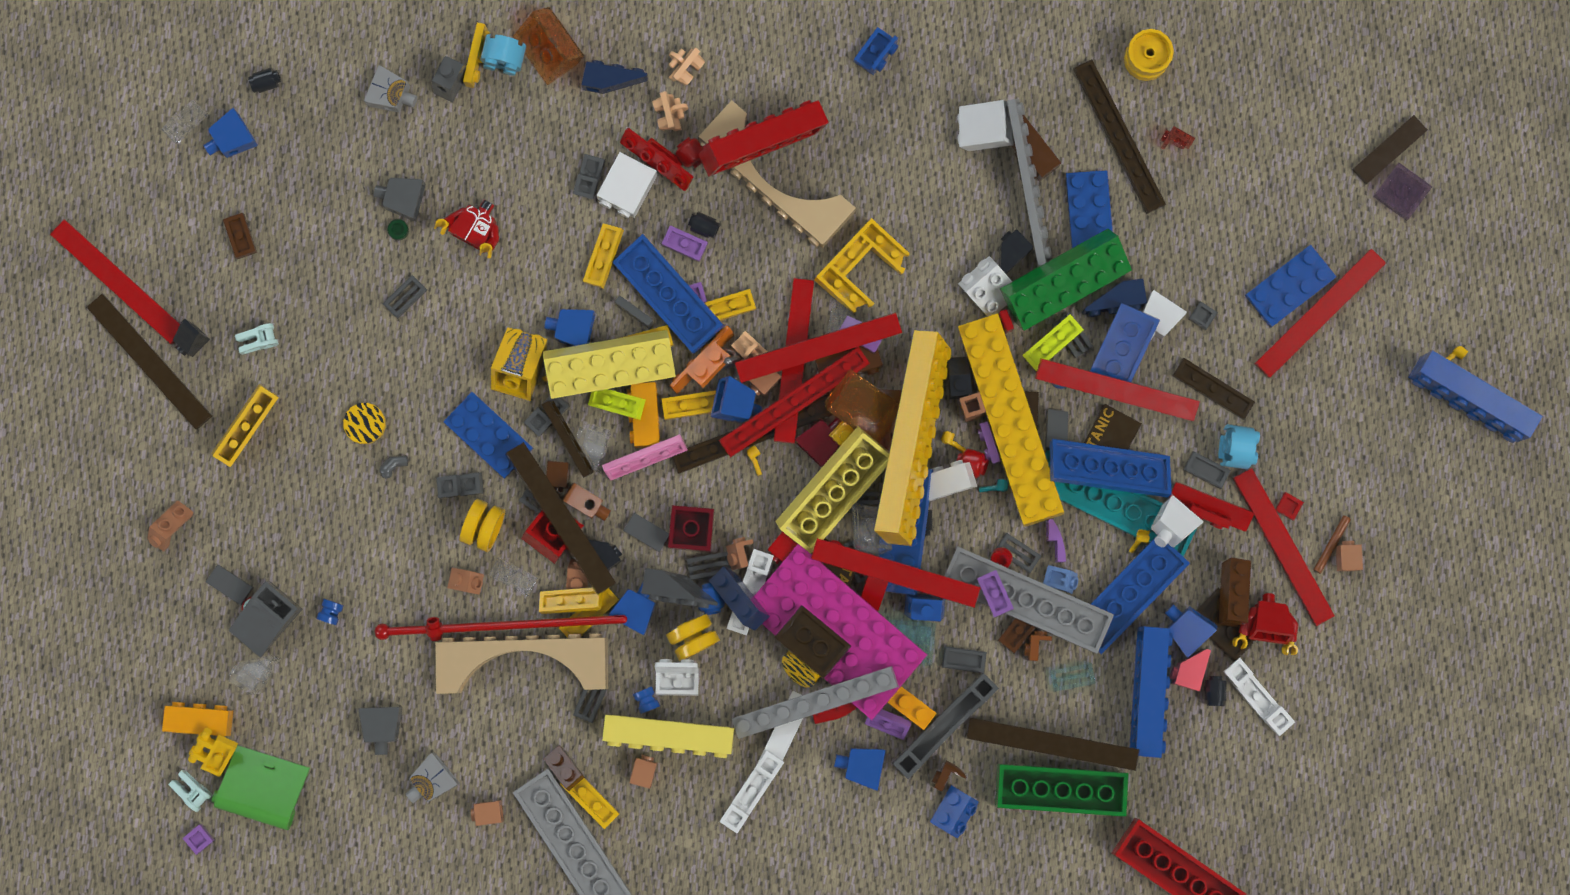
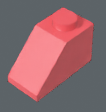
[1170,649,1211,691]

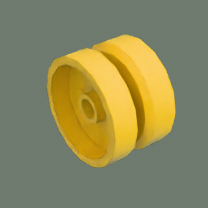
[1124,29,1174,81]
[459,498,505,553]
[666,614,720,662]

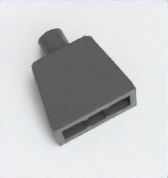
[432,56,466,103]
[374,178,426,222]
[358,707,402,755]

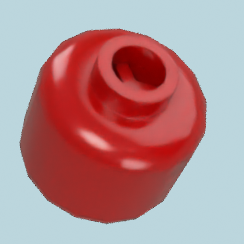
[675,137,703,169]
[956,449,989,478]

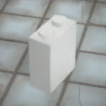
[958,100,1013,151]
[596,152,657,218]

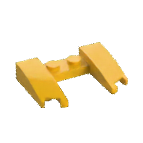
[814,218,910,313]

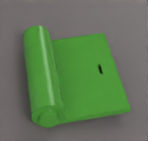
[211,745,310,830]

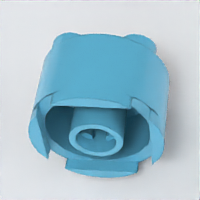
[480,34,526,76]
[1218,424,1260,469]

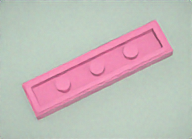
[602,435,688,480]

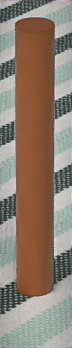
[1313,515,1351,574]

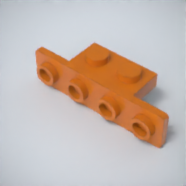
[670,326,734,394]

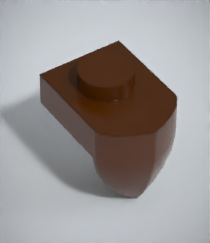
[932,760,967,791]

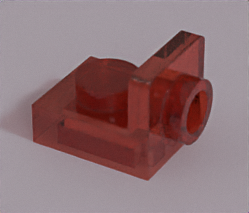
[1160,126,1195,149]

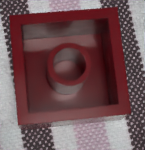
[668,505,715,553]

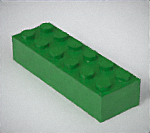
[1000,228,1132,331]
[995,764,1129,817]

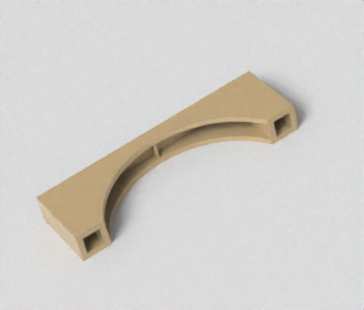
[699,100,856,249]
[436,634,609,694]

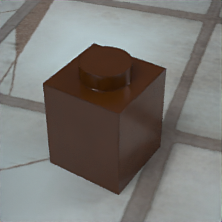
[546,461,570,493]

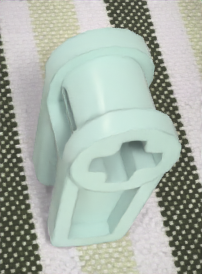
[235,323,279,355]
[168,770,213,812]

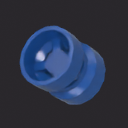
[316,599,344,625]
[633,687,660,714]

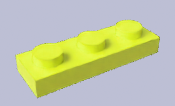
[1022,314,1084,371]
[588,389,646,420]

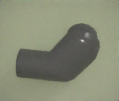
[379,455,408,479]

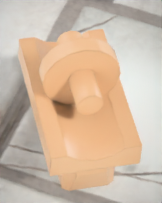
[668,47,705,86]
[652,91,688,131]
[731,331,767,359]

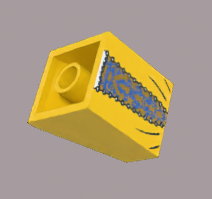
[491,327,547,401]

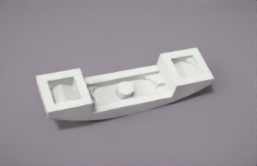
[727,549,774,636]
[1223,658,1295,736]
[757,691,803,764]
[719,750,784,833]

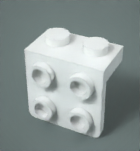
[958,256,1012,317]
[655,659,699,696]

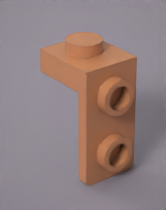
[147,501,193,552]

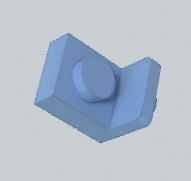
[1043,565,1078,594]

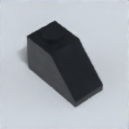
[999,229,1034,274]
[173,319,210,357]
[947,357,972,399]
[589,540,622,571]

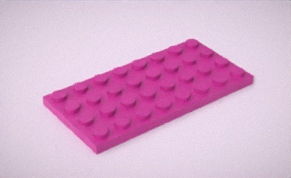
[754,544,928,720]

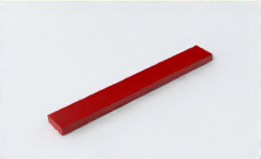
[50,219,180,344]
[1254,248,1386,378]
[774,278,814,444]
[735,312,902,383]
[719,347,870,458]
[1035,358,1200,421]
[1232,468,1335,626]
[811,538,981,608]

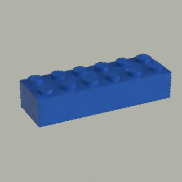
[1408,350,1543,443]
[1129,626,1173,758]

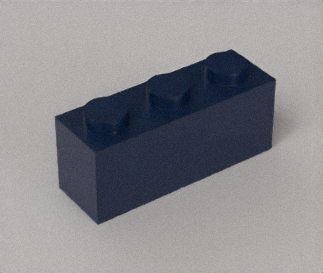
[709,566,770,631]

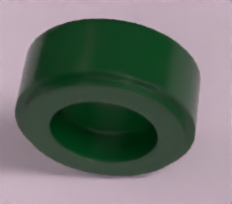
[387,219,409,241]

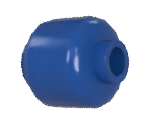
[698,583,725,615]

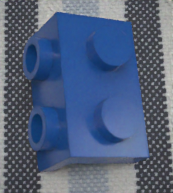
[853,27,899,75]
[930,785,979,838]

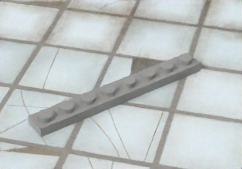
[1007,99,1052,266]
[732,666,899,739]

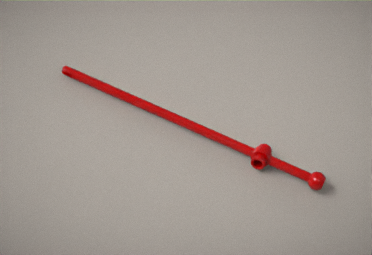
[375,615,627,641]

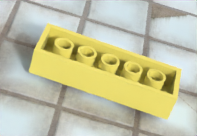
[543,330,676,399]
[775,426,890,554]
[602,714,735,758]

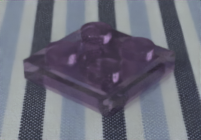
[1373,163,1433,221]

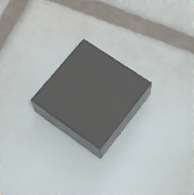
[1188,301,1218,330]

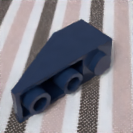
[581,60,648,94]
[1082,279,1147,317]

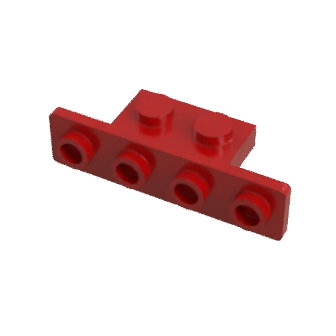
[620,128,694,191]
[1168,482,1254,532]

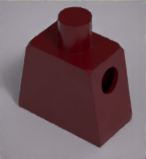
[795,417,842,468]

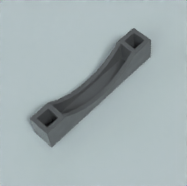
[892,673,999,779]

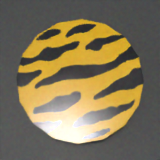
[343,403,386,444]
[782,651,820,688]

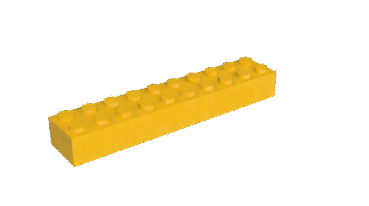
[958,313,1064,527]
[874,330,951,546]

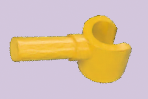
[1446,346,1468,361]
[941,431,966,453]
[747,445,762,476]
[1129,529,1150,553]

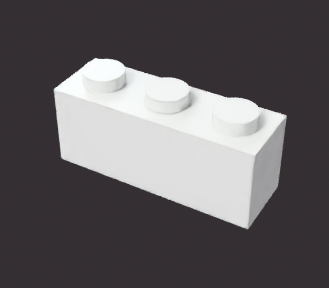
[929,460,977,502]

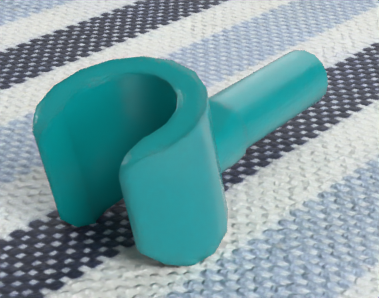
[979,479,1009,492]

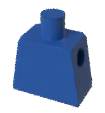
[203,108,258,158]
[544,309,595,347]
[710,376,762,423]
[608,582,656,636]
[904,594,945,621]
[1165,604,1218,657]
[834,748,886,790]

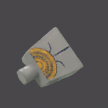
[364,65,418,113]
[405,752,460,803]

